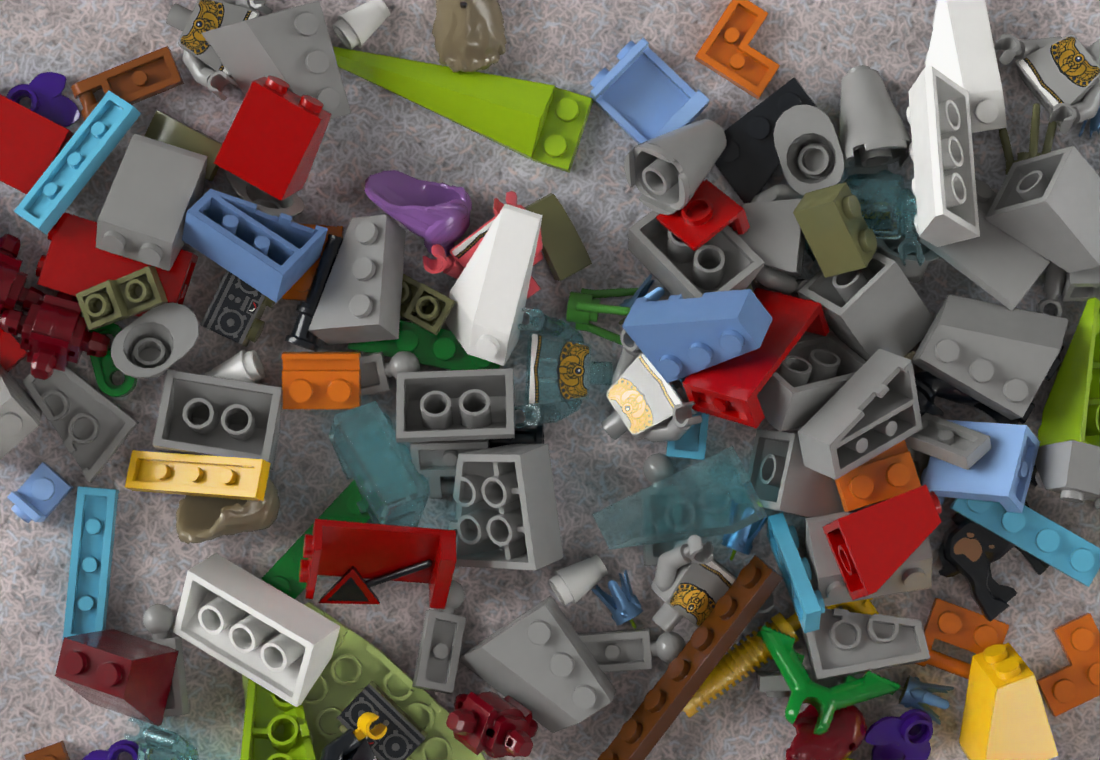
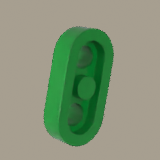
[89,323,138,397]

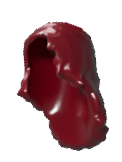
[786,704,867,760]

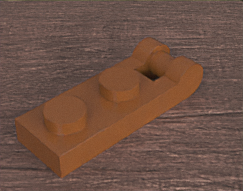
[71,46,184,121]

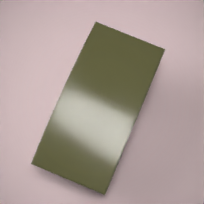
[144,110,222,181]
[524,193,592,281]
[75,266,168,330]
[400,274,456,335]

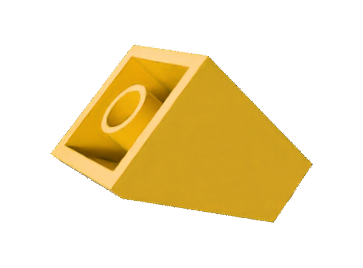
[959,642,1059,760]

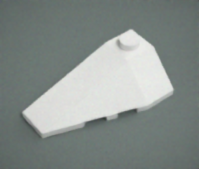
[924,0,1007,133]
[445,203,543,366]

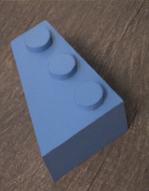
[182,189,328,303]
[622,289,773,384]

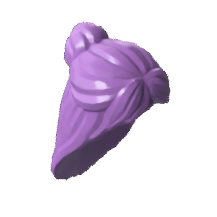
[364,170,472,257]

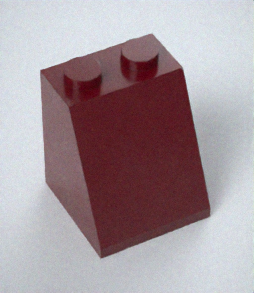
[55,629,179,726]

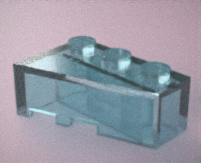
[328,401,430,527]

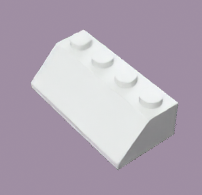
[906,66,980,247]
[173,553,340,707]

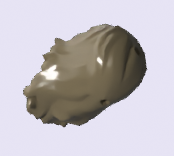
[432,0,507,73]
[176,477,280,544]

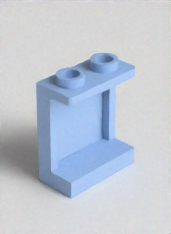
[590,37,710,144]
[921,420,1040,513]

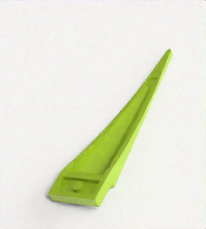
[332,46,593,173]

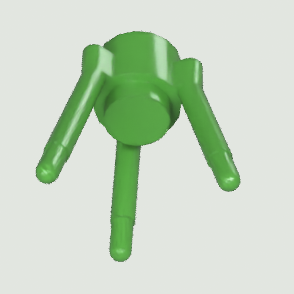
[566,288,638,346]

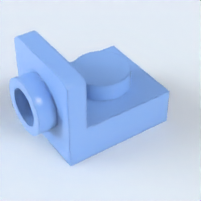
[7,462,73,523]

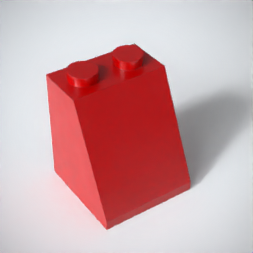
[213,75,332,201]
[822,484,942,600]

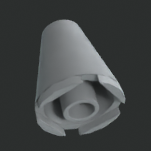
[839,65,912,176]
[624,119,727,215]

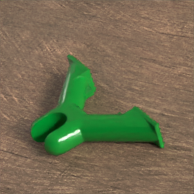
[756,625,900,735]

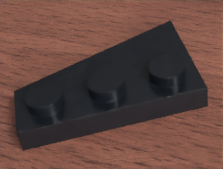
[715,77,817,204]

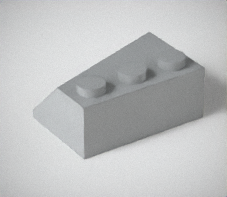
[201,0,351,119]
[912,294,1069,420]
[449,444,564,571]
[459,595,616,733]

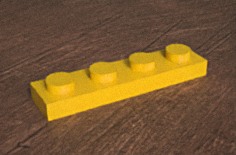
[125,450,271,501]

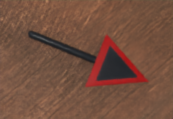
[318,559,433,604]

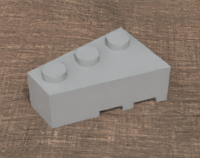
[308,214,406,345]
[798,348,923,480]

